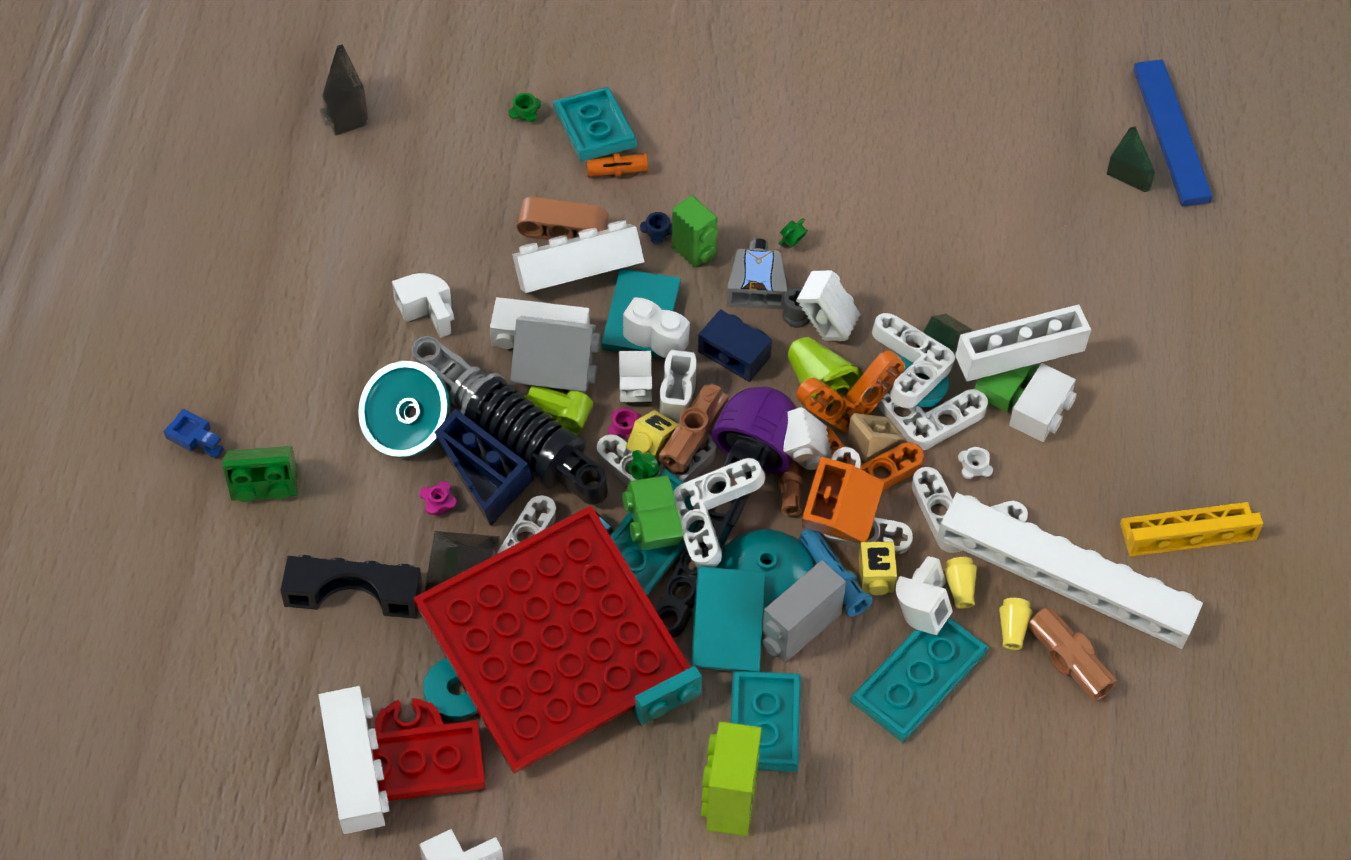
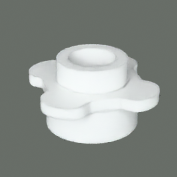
[958,447,993,479]

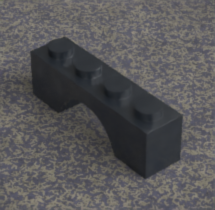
[280,555,422,619]

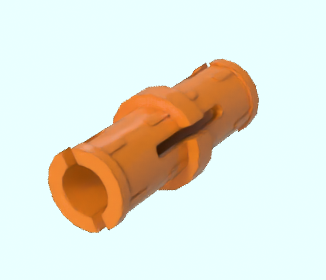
[586,153,648,177]

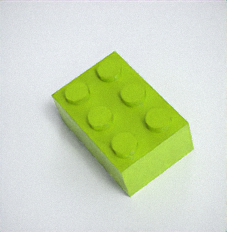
[701,721,762,837]

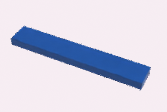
[1133,59,1212,206]

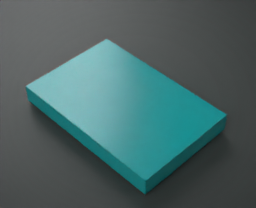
[553,87,637,162]
[602,268,681,359]
[691,566,765,672]
[731,671,801,772]

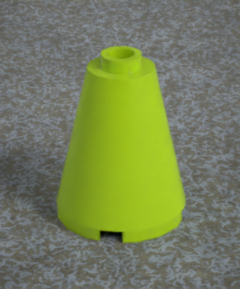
[788,337,866,416]

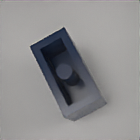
[698,309,772,382]

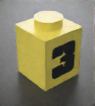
[626,410,678,460]
[859,542,897,595]

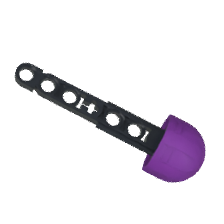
[656,387,797,638]

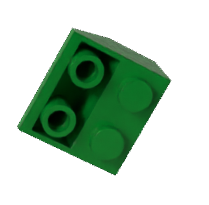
[223,446,297,502]

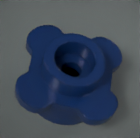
[640,212,672,244]

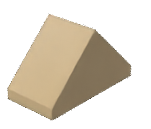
[847,413,907,463]

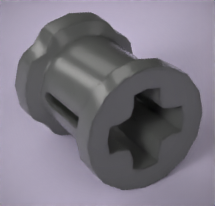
[783,287,810,328]

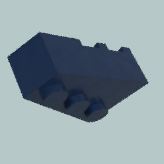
[434,409,534,526]

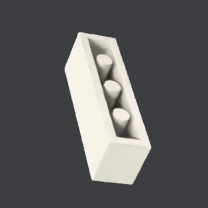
[512,220,644,293]
[955,304,1091,382]
[318,686,390,834]

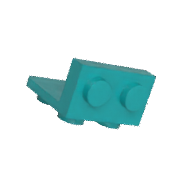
[632,666,702,725]

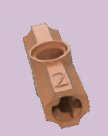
[659,383,728,473]
[1028,607,1117,701]

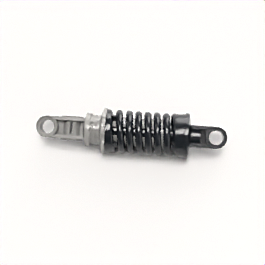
[412,336,608,505]

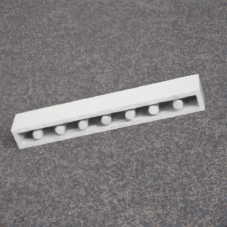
[936,492,1203,649]

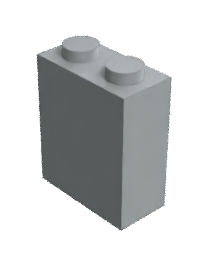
[510,316,600,392]
[762,560,846,663]

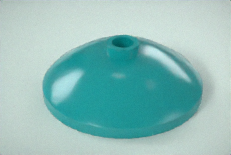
[359,361,450,457]
[716,529,815,617]

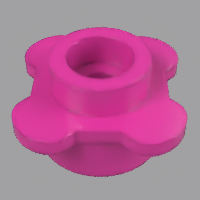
[608,408,642,440]
[419,481,457,515]

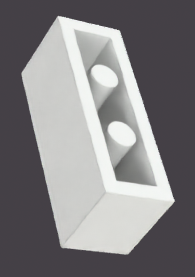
[490,297,590,349]

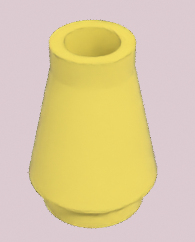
[944,557,977,609]
[999,598,1033,650]

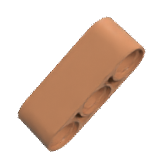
[516,197,609,240]

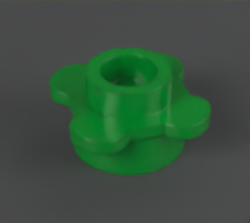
[509,93,541,122]
[778,218,808,248]
[628,450,659,480]

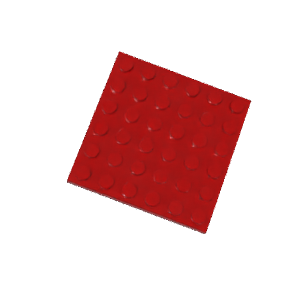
[414,505,691,774]

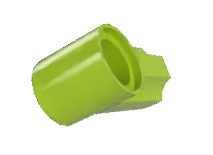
[527,385,593,433]

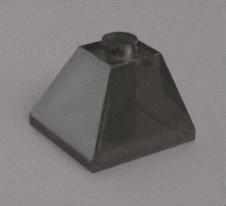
[320,44,369,136]
[425,531,500,591]

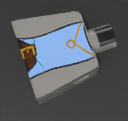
[727,238,787,309]

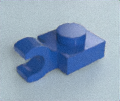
[163,409,224,458]

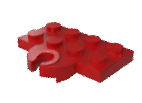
[372,698,486,801]

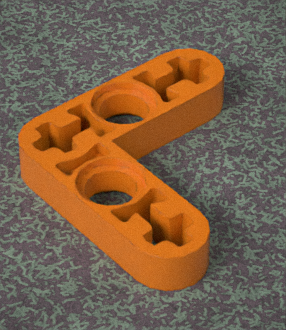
[796,351,905,433]
[824,424,924,491]

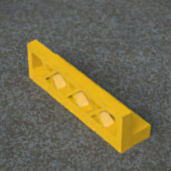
[1120,502,1263,557]

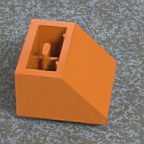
[802,456,885,544]

